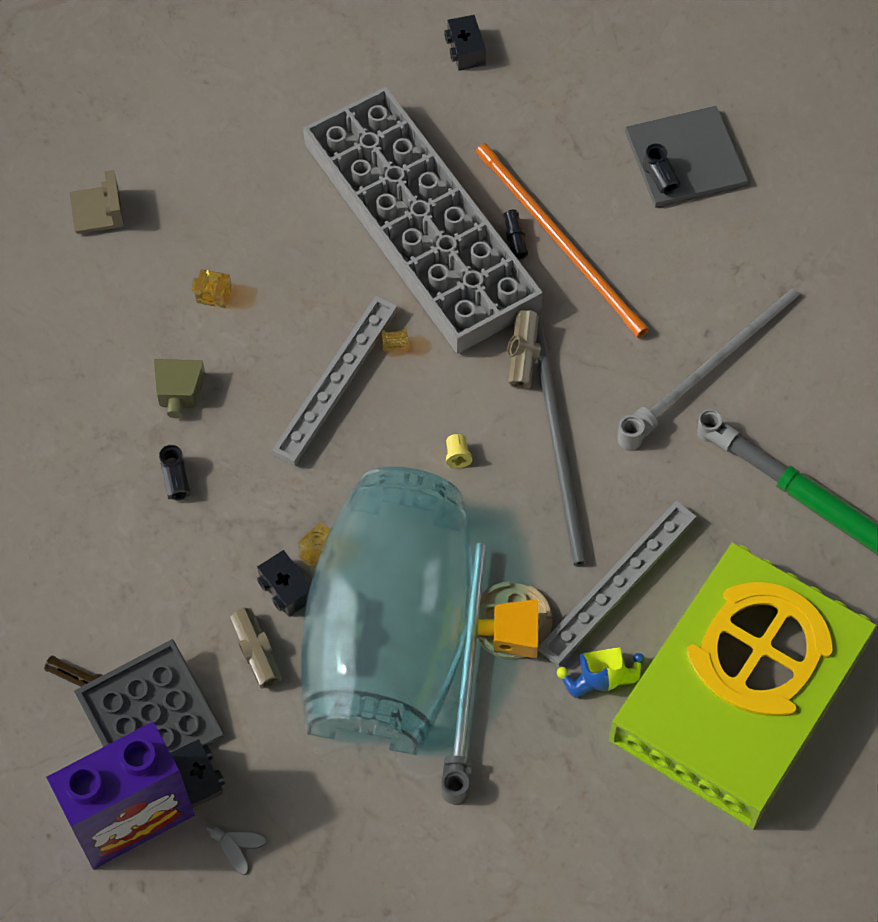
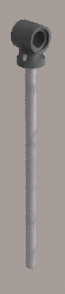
[441,543,486,805]

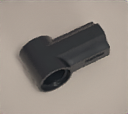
[643,143,680,195]
[159,445,190,501]

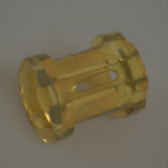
[382,328,409,352]

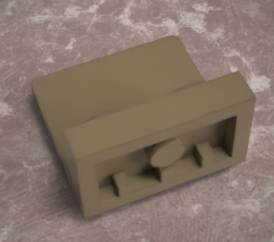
[70,170,124,234]

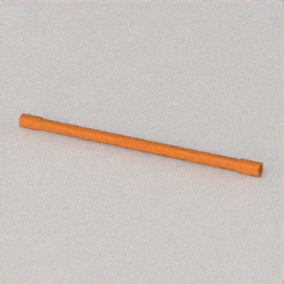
[476,143,649,338]

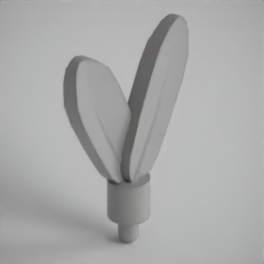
[206,826,266,875]

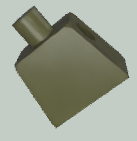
[154,359,205,419]

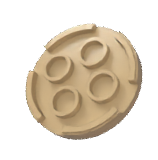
[477,581,552,659]

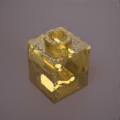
[192,269,232,308]
[298,521,340,569]

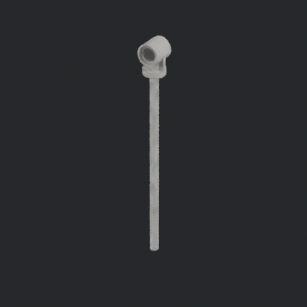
[617,288,799,450]

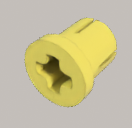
[446,434,472,469]

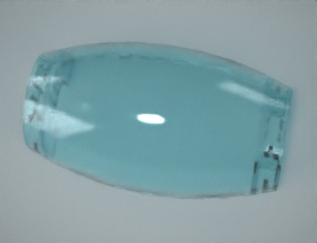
[300,467,472,755]

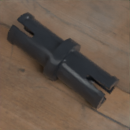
[503,209,528,260]

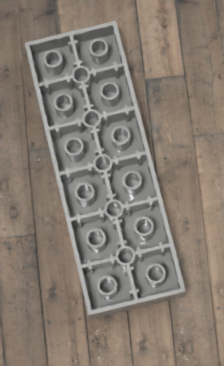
[303,87,543,354]

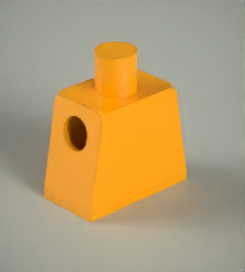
[477,599,538,658]

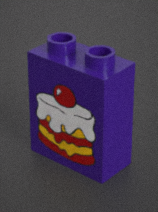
[46,722,195,870]

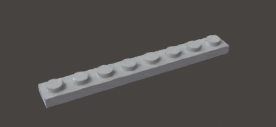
[272,296,397,466]
[538,501,696,667]

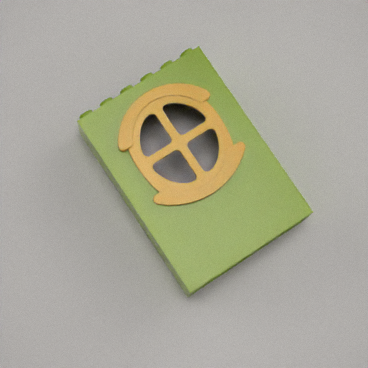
[609,543,876,830]

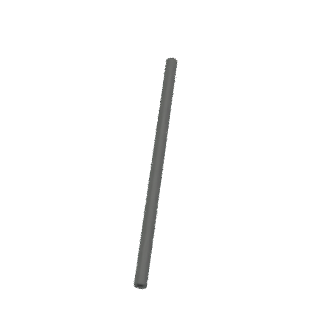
[536,313,587,567]

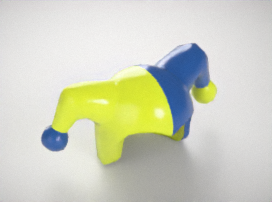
[556,647,645,698]

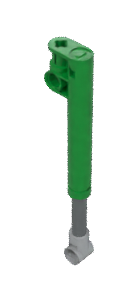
[696,409,878,556]

